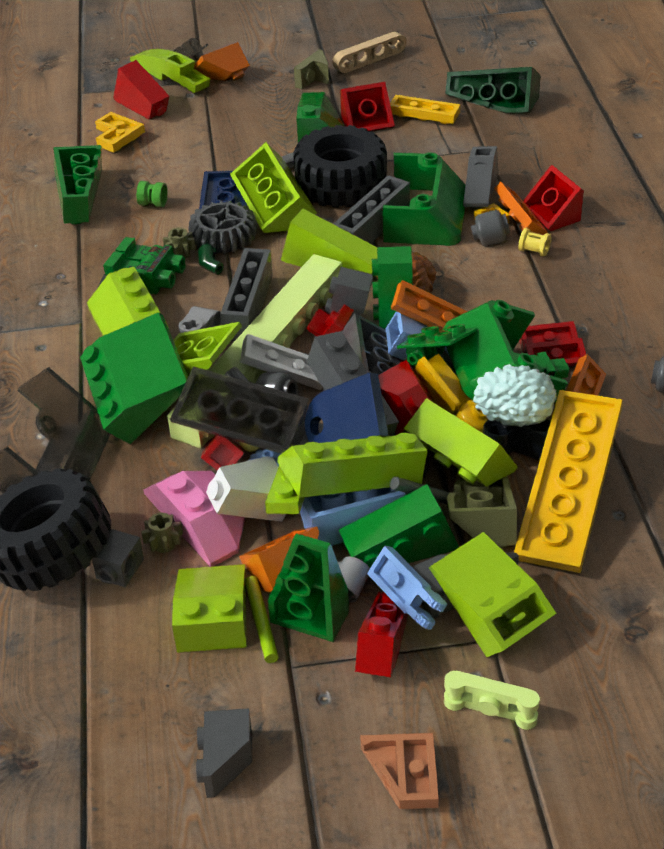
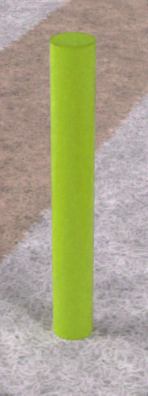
[245,576,279,663]

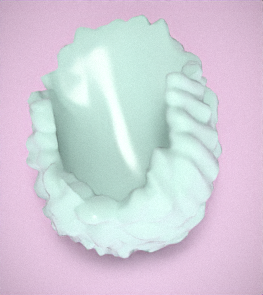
[473,364,556,427]

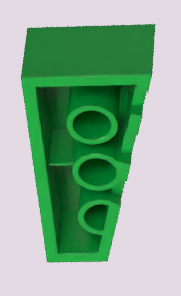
[53,145,102,224]

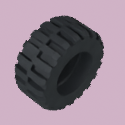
[293,125,387,208]
[0,468,111,591]

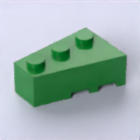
[339,484,459,568]

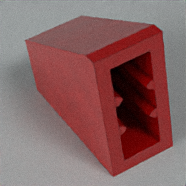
[113,60,170,119]

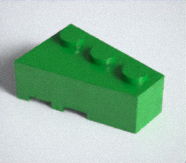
[372,246,413,330]

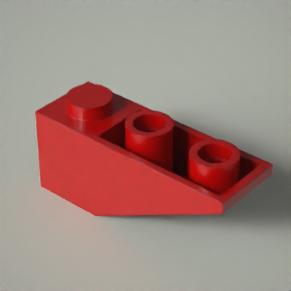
[355,592,408,677]

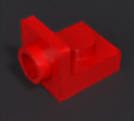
[307,304,354,336]

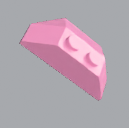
[143,471,245,567]

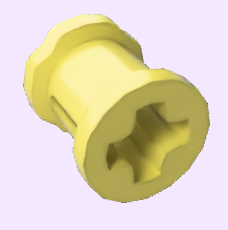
[518,228,551,257]

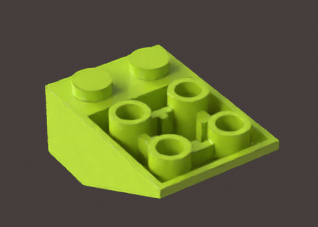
[429,532,557,657]

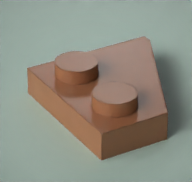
[360,733,439,809]

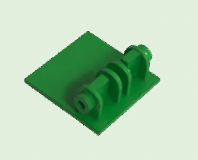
[397,324,477,367]

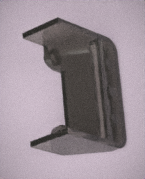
[0,367,111,493]

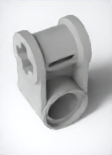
[178,306,222,333]

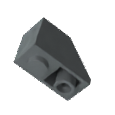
[325,267,373,319]
[196,708,253,798]

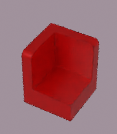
[201,430,244,471]

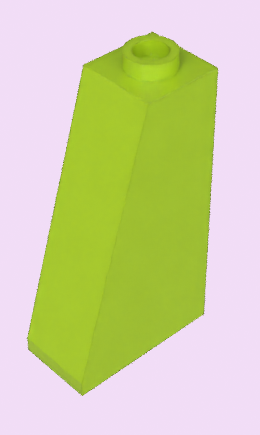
[281,209,377,279]

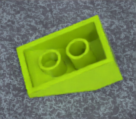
[173,322,242,395]
[172,564,247,653]

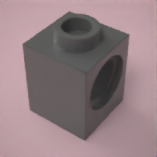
[92,529,144,587]

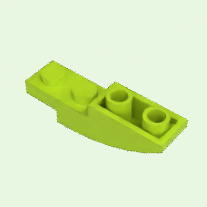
[130,49,210,93]

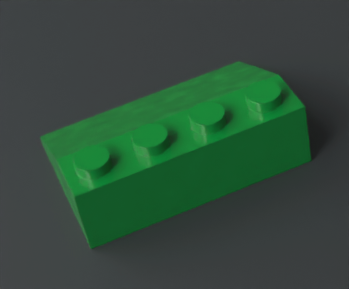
[80,312,191,444]

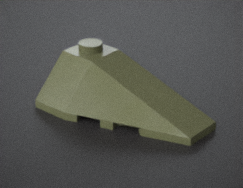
[447,476,517,548]

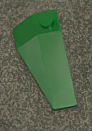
[296,92,345,142]
[268,533,349,642]

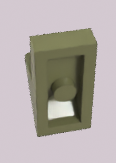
[294,49,329,89]

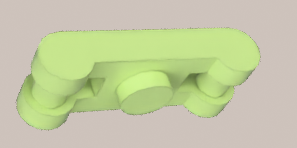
[444,671,540,730]

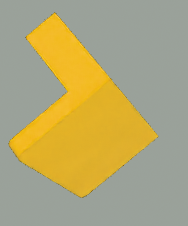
[414,354,472,415]

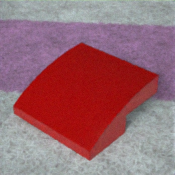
[519,321,586,367]

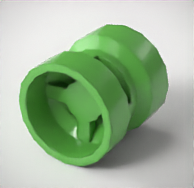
[136,181,168,207]

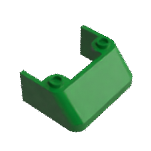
[383,152,466,246]
[442,300,568,404]

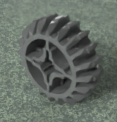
[188,201,257,255]

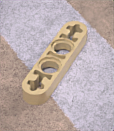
[332,31,407,73]

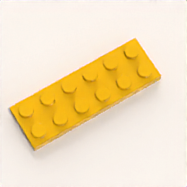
[514,390,623,573]

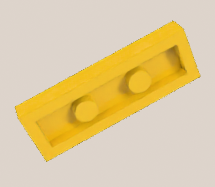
[390,95,461,124]

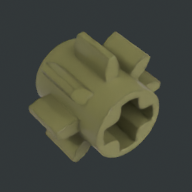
[163,227,196,259]
[141,513,183,553]

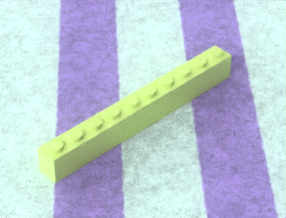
[167,254,342,448]

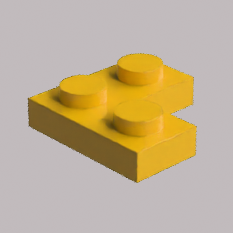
[95,112,145,153]

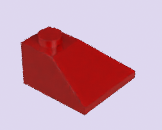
[378,359,436,435]

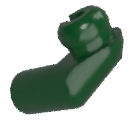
[198,244,224,275]

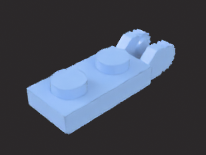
[367,546,447,630]

